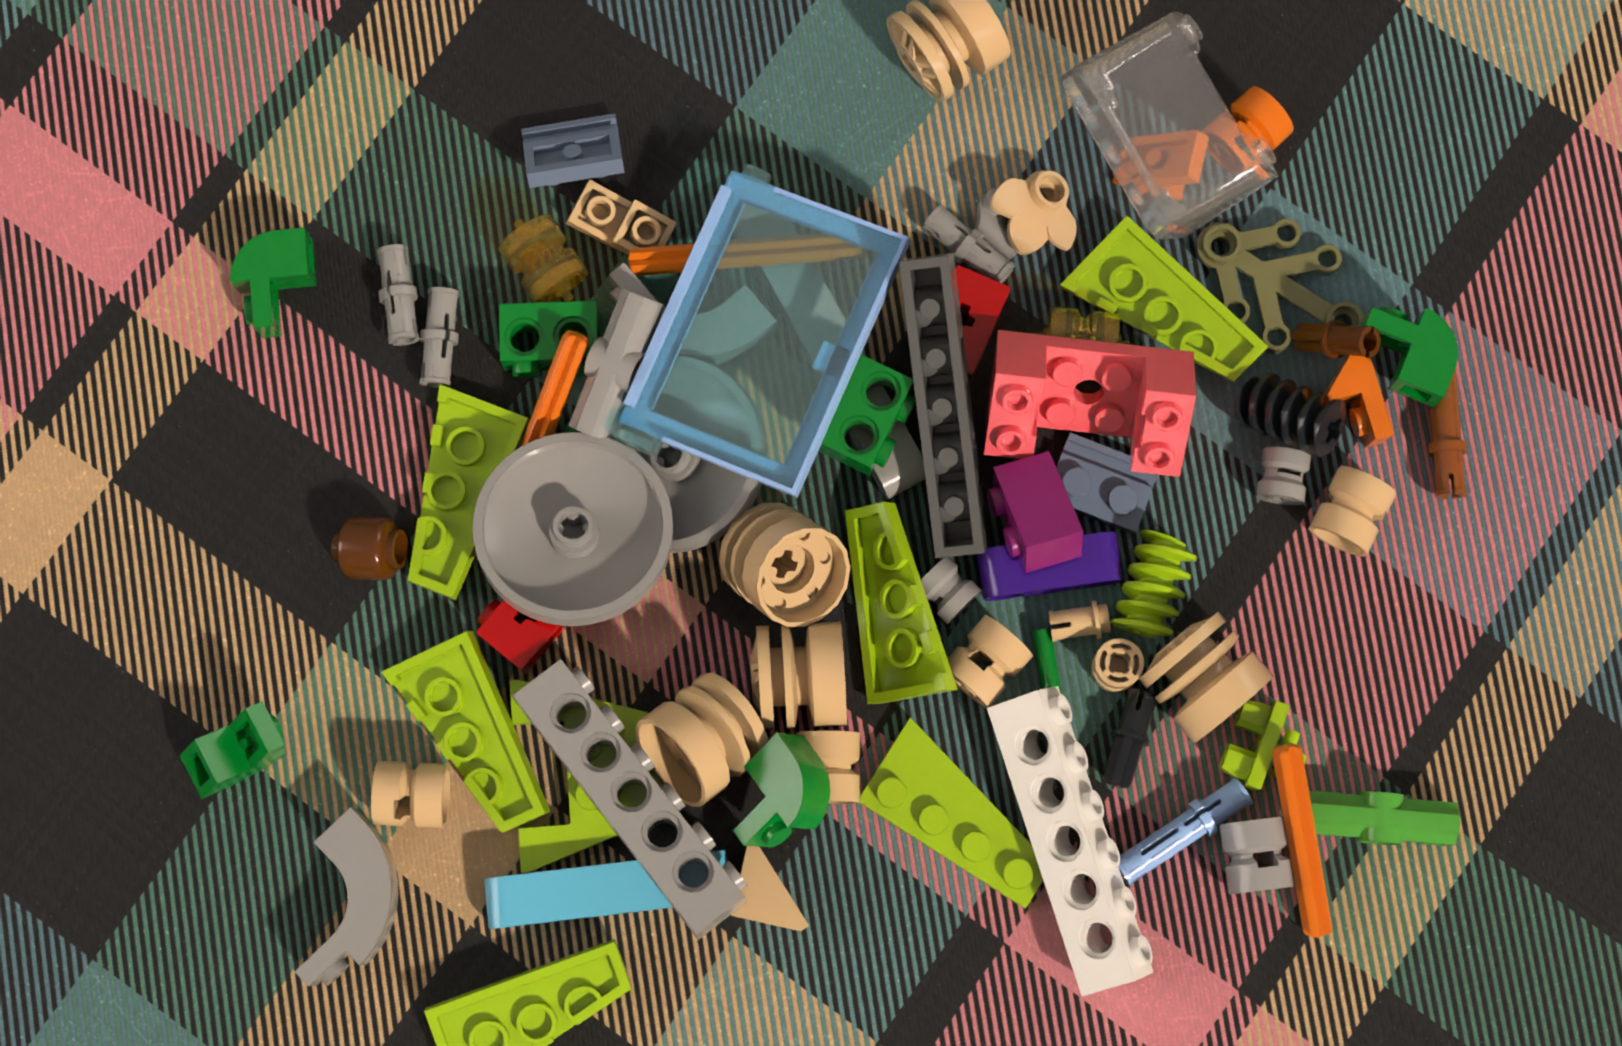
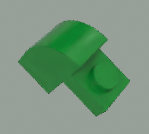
[230,227,317,338]
[1360,307,1458,408]
[179,701,285,799]
[733,732,830,848]

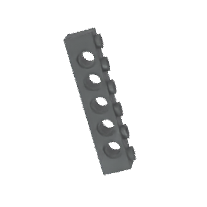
[899,253,989,558]

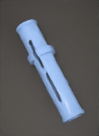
[1118,778,1253,886]

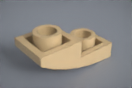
[565,179,677,255]

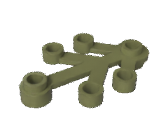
[1196,218,1364,354]

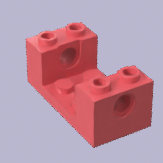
[984,330,1196,477]

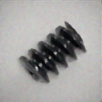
[1234,372,1347,457]

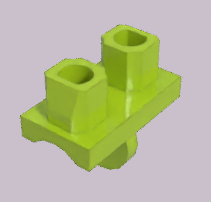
[1218,700,1308,792]

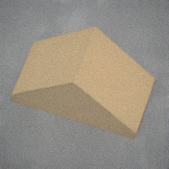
[731,846,809,931]

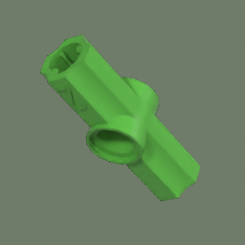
[1309,790,1460,846]

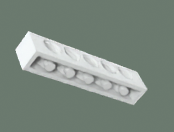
[987,686,1154,997]

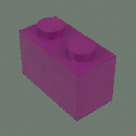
[987,451,1083,573]

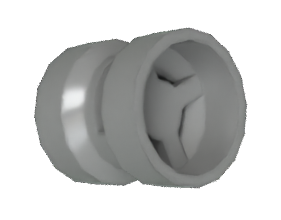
[1256,447,1311,505]
[921,557,982,624]

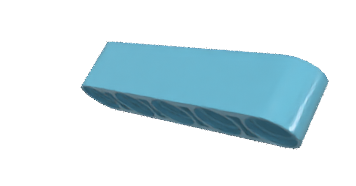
[484,850,728,929]

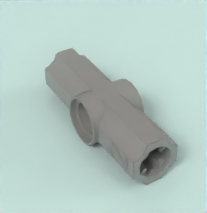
[569,288,664,439]

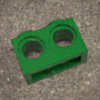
[499,301,601,378]
[818,354,916,476]

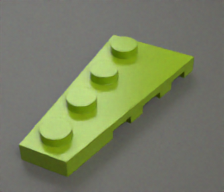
[1060,216,1268,384]
[408,384,530,601]
[845,502,958,704]
[381,631,551,833]
[860,717,1043,909]
[424,939,632,1046]

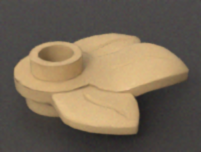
[990,170,1077,255]

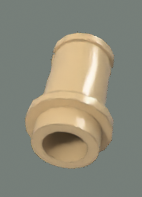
[1048,600,1111,642]

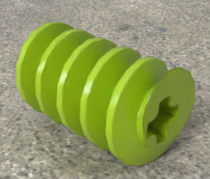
[1110,530,1197,639]

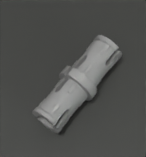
[922,205,1015,283]
[377,244,420,346]
[419,287,459,388]

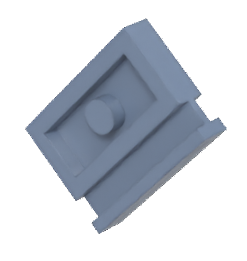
[521,113,625,188]
[1056,433,1158,535]

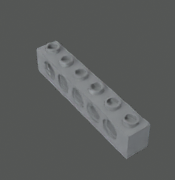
[512,659,747,940]

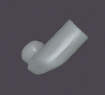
[976,188,1017,260]

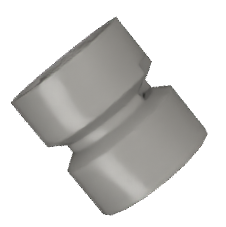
[1219,817,1294,895]

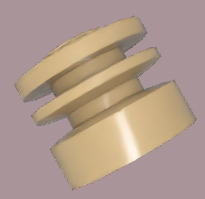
[886,0,1011,102]
[719,503,850,627]
[1139,612,1274,743]
[750,621,847,730]
[635,672,768,807]

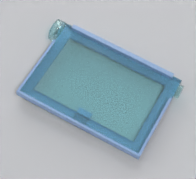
[612,164,911,498]

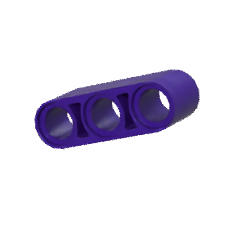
[976,532,1124,601]

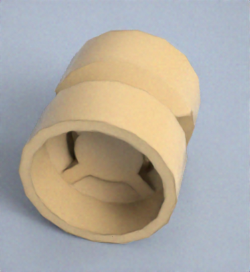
[1308,466,1397,557]
[947,615,1033,709]
[796,731,860,804]
[371,761,451,828]

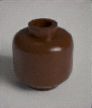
[331,517,408,580]

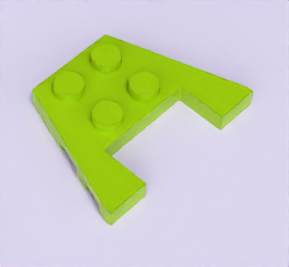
[509,680,663,874]

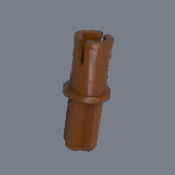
[1291,320,1381,359]

